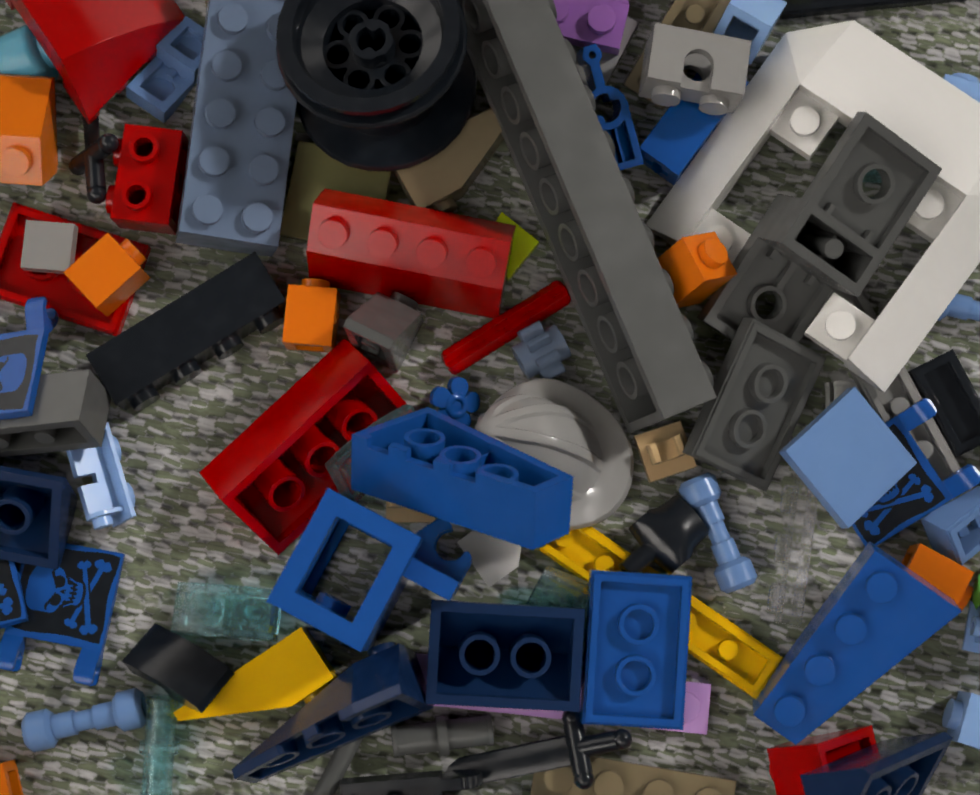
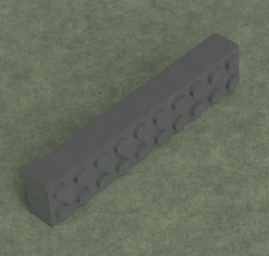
[458,0,717,433]

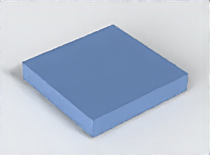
[779,387,917,529]

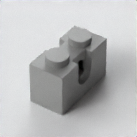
[638,22,751,115]

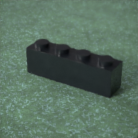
[86,252,286,411]

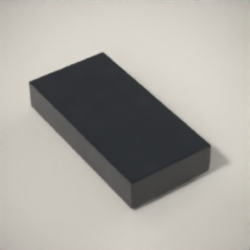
[908,349,980,458]

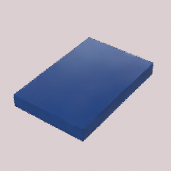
[580,569,692,730]

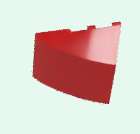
[5,0,185,125]

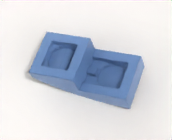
[126,16,204,123]

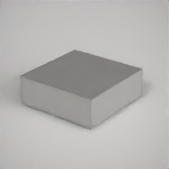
[20,220,78,274]

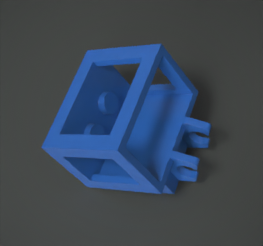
[266,488,472,652]

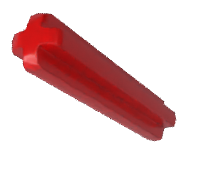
[441,280,571,375]

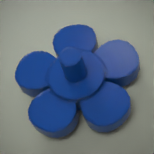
[429,376,480,427]

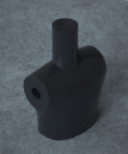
[619,496,708,574]

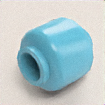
[0,25,60,81]

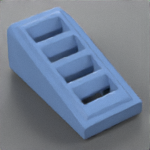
[921,486,980,565]

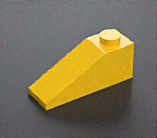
[173,627,338,721]

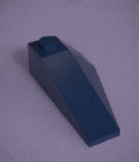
[232,642,434,783]

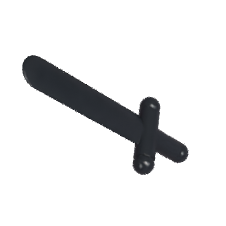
[69,115,119,204]
[446,711,632,790]

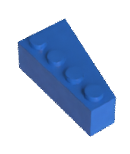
[351,407,574,550]
[752,541,962,745]

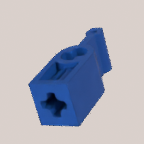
[576,44,644,171]
[640,73,749,185]

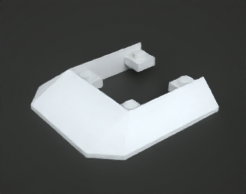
[646,20,980,393]

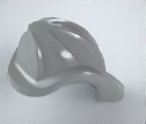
[474,378,634,530]

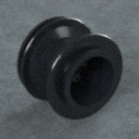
[276,0,477,172]

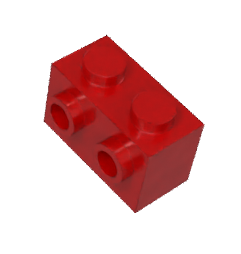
[106,123,189,235]

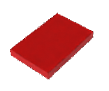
[0,202,151,337]

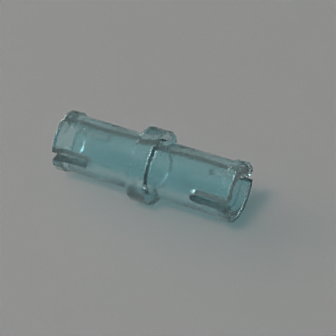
[139,694,180,795]

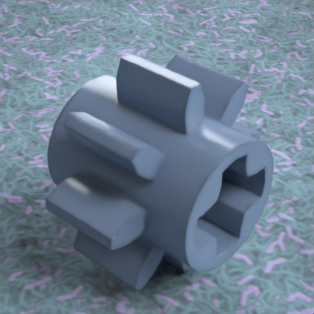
[511,321,572,379]

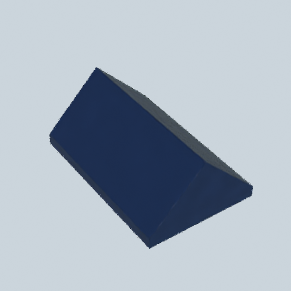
[0,466,78,570]
[425,600,585,712]
[800,732,953,795]

